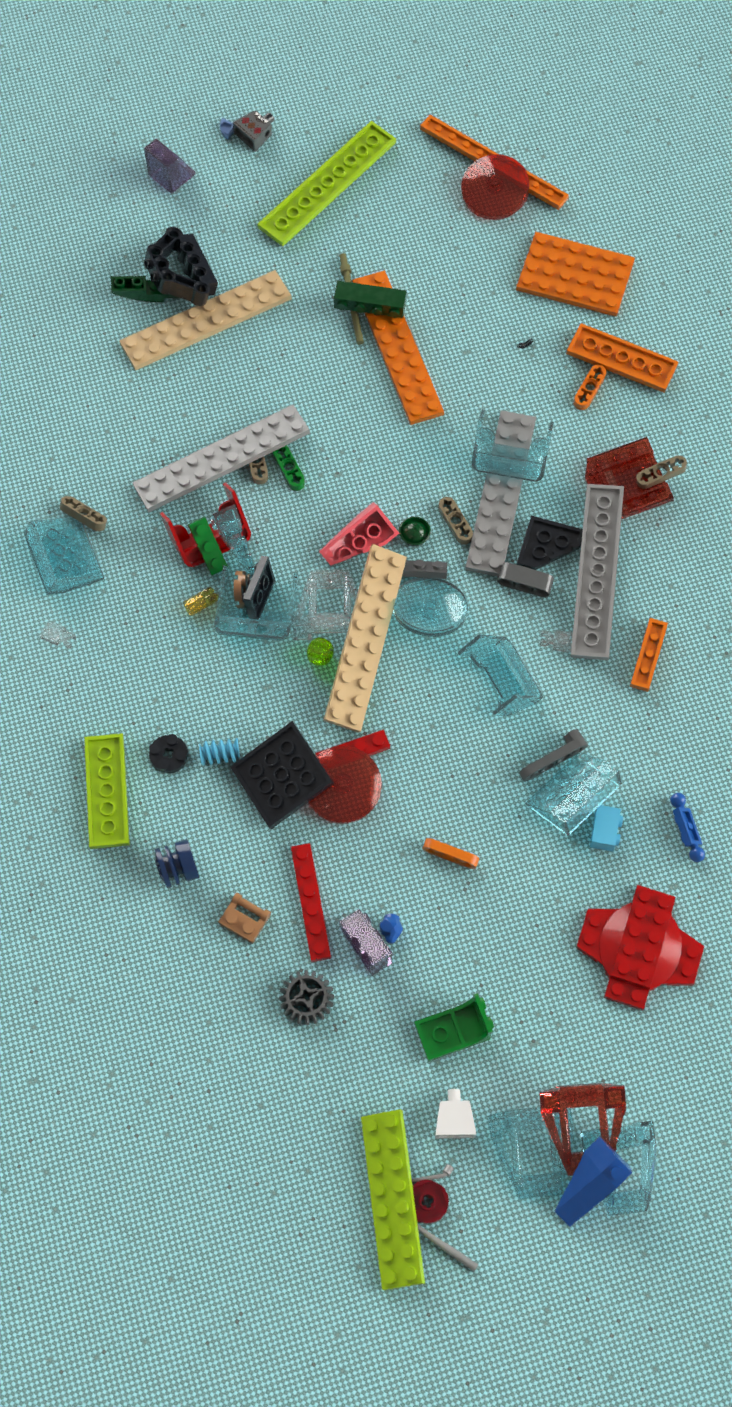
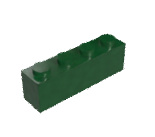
[334,281,407,318]

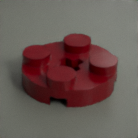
[413,1179,449,1224]

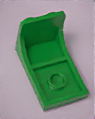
[414,993,494,1062]

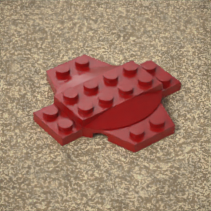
[576,885,704,1011]

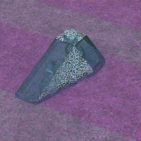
[210,504,255,577]

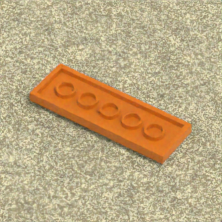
[566,323,679,393]

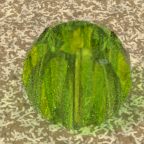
[307,637,334,666]

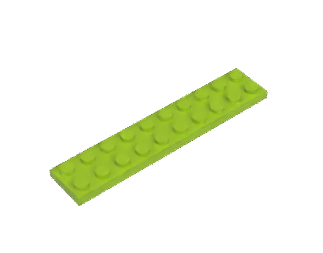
[257,121,396,247]

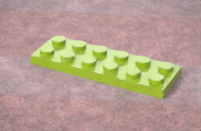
[84,733,130,849]

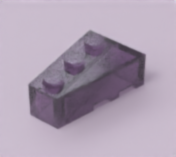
[339,909,393,976]

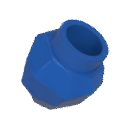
[379,913,403,944]

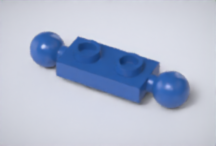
[670,793,705,862]

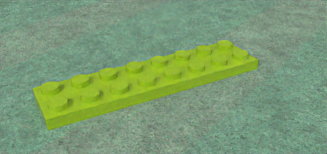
[361,1109,425,1290]

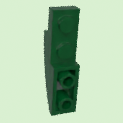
[111,276,179,302]

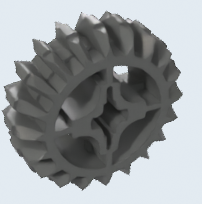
[279,970,334,1026]

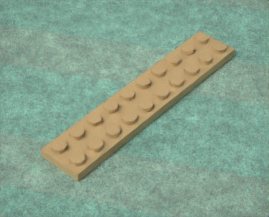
[119,270,292,371]
[323,544,407,733]

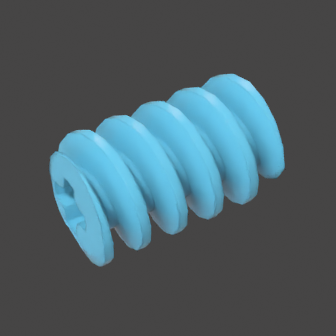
[199,738,240,765]

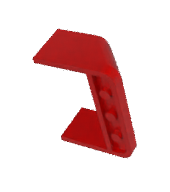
[160,482,251,567]

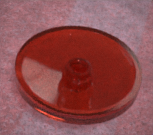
[461,154,530,220]
[308,746,382,824]

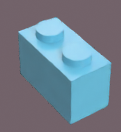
[590,804,623,852]

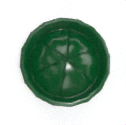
[399,517,431,546]

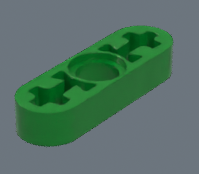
[273,445,305,491]

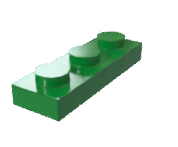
[188,517,228,576]

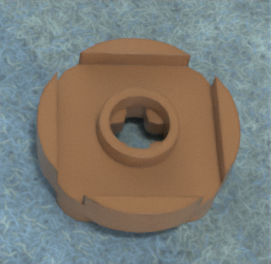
[234,571,251,609]

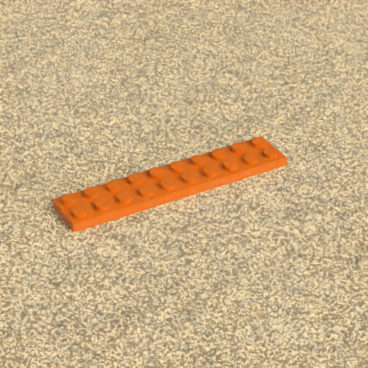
[352,270,444,425]

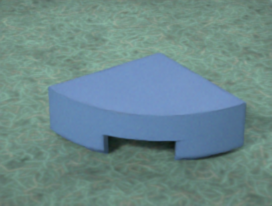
[220,118,234,140]

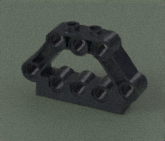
[144,227,218,306]

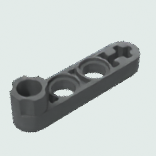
[519,729,588,782]

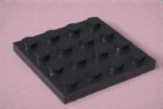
[230,721,334,829]

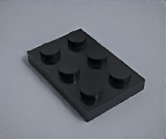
[242,556,275,624]

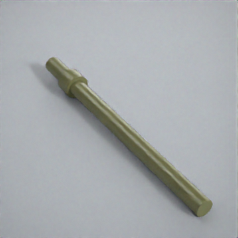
[339,253,364,345]

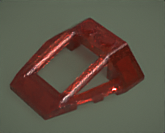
[539,1083,626,1176]

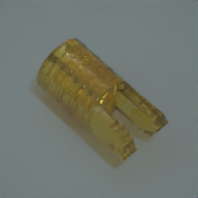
[183,587,220,616]

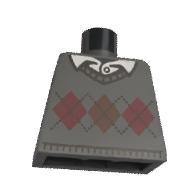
[233,111,274,152]

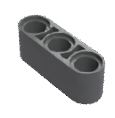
[497,562,554,597]

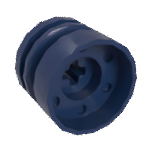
[155,839,200,888]

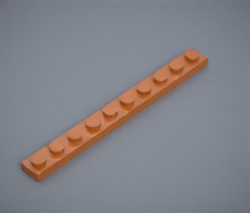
[420,115,569,210]

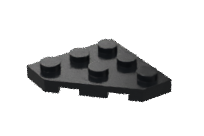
[517,515,583,570]

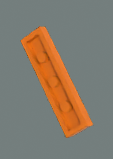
[630,618,668,692]

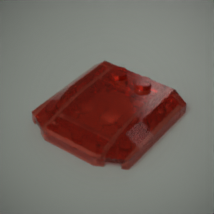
[585,437,674,520]

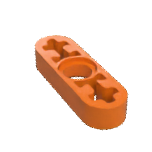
[574,365,606,410]
[422,838,479,869]

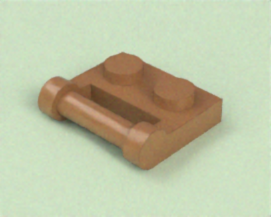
[218,893,271,944]

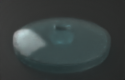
[393,578,468,637]

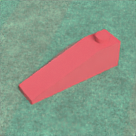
[319,502,399,566]

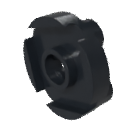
[149,734,188,774]

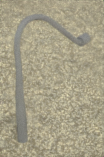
[412,1164,478,1272]

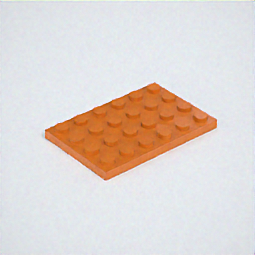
[516,231,635,317]

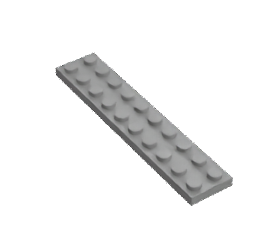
[132,404,310,512]
[465,410,536,577]
[571,484,624,660]

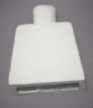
[435,1089,476,1139]

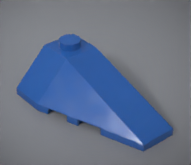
[555,1136,632,1227]

